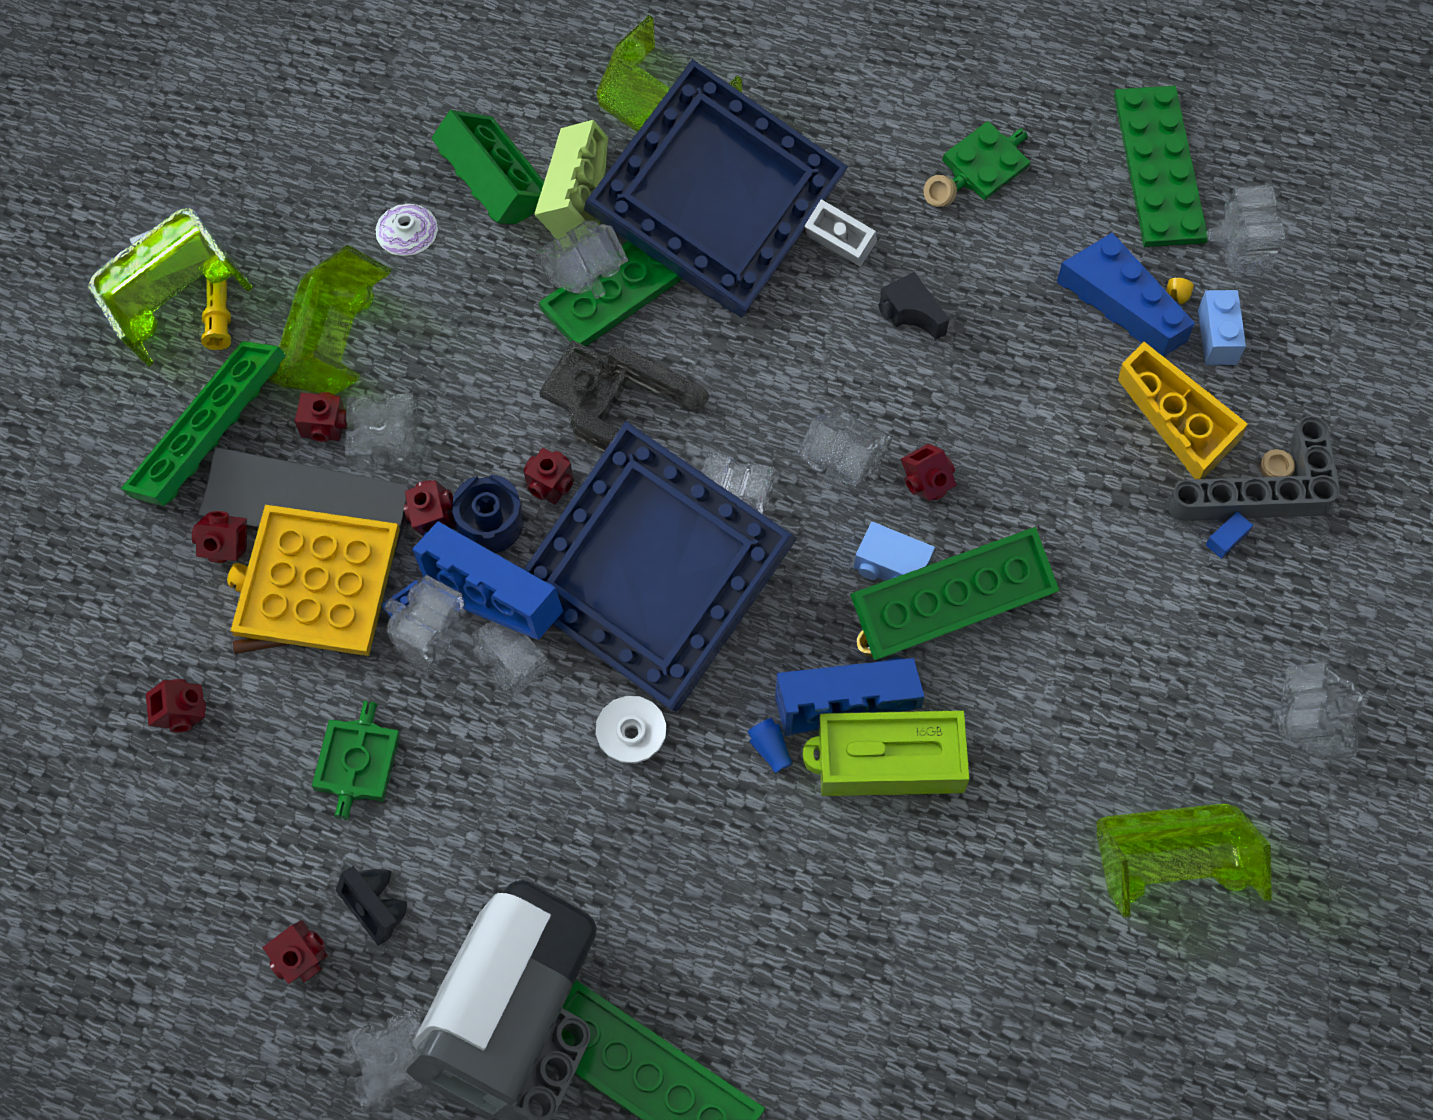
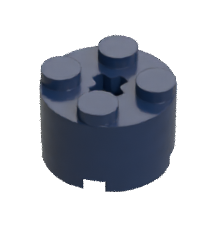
[452,475,524,554]

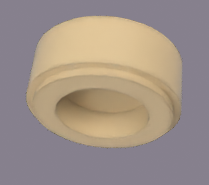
[924,175,957,207]
[1260,449,1295,477]

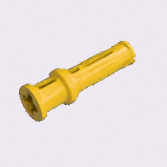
[201,258,231,350]

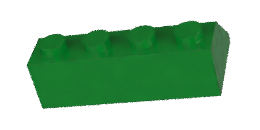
[431,110,544,225]

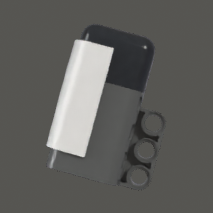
[406,880,597,1120]

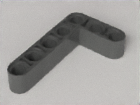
[1168,416,1340,521]

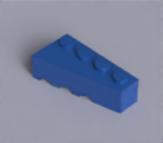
[1057,232,1195,357]
[412,522,563,640]
[775,657,924,736]

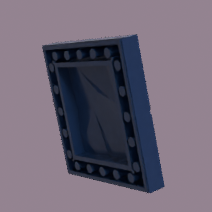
[584,59,848,318]
[524,421,797,712]

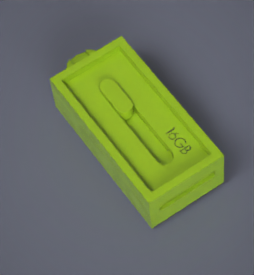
[802,711,969,796]

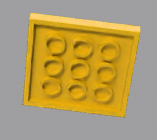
[230,504,400,656]

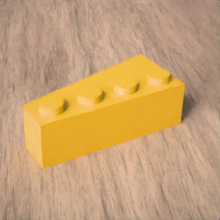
[1118,342,1248,479]

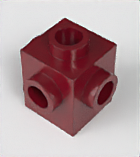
[294,392,349,442]
[900,444,957,501]
[523,447,574,505]
[404,480,456,535]
[192,511,247,563]
[146,679,206,733]
[262,920,328,984]

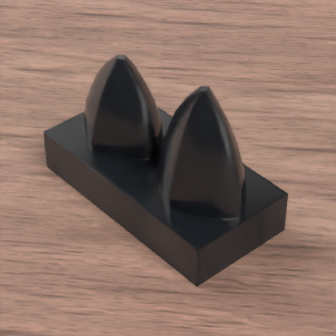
[336,866,407,946]

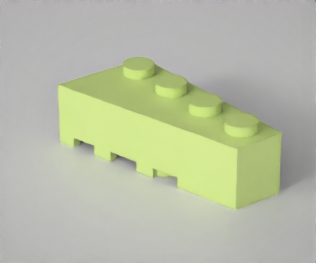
[534,120,608,247]

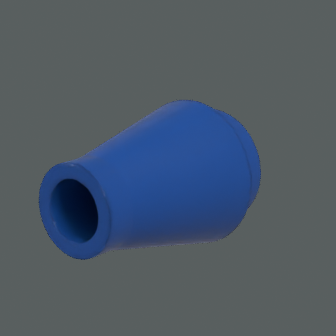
[747,718,793,774]

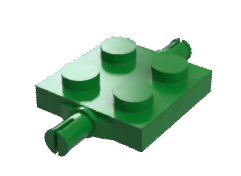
[942,121,1031,201]
[312,701,400,820]

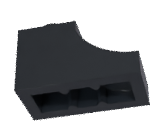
[878,272,949,340]

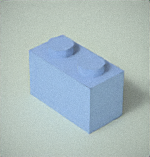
[1198,290,1246,365]
[854,521,935,581]

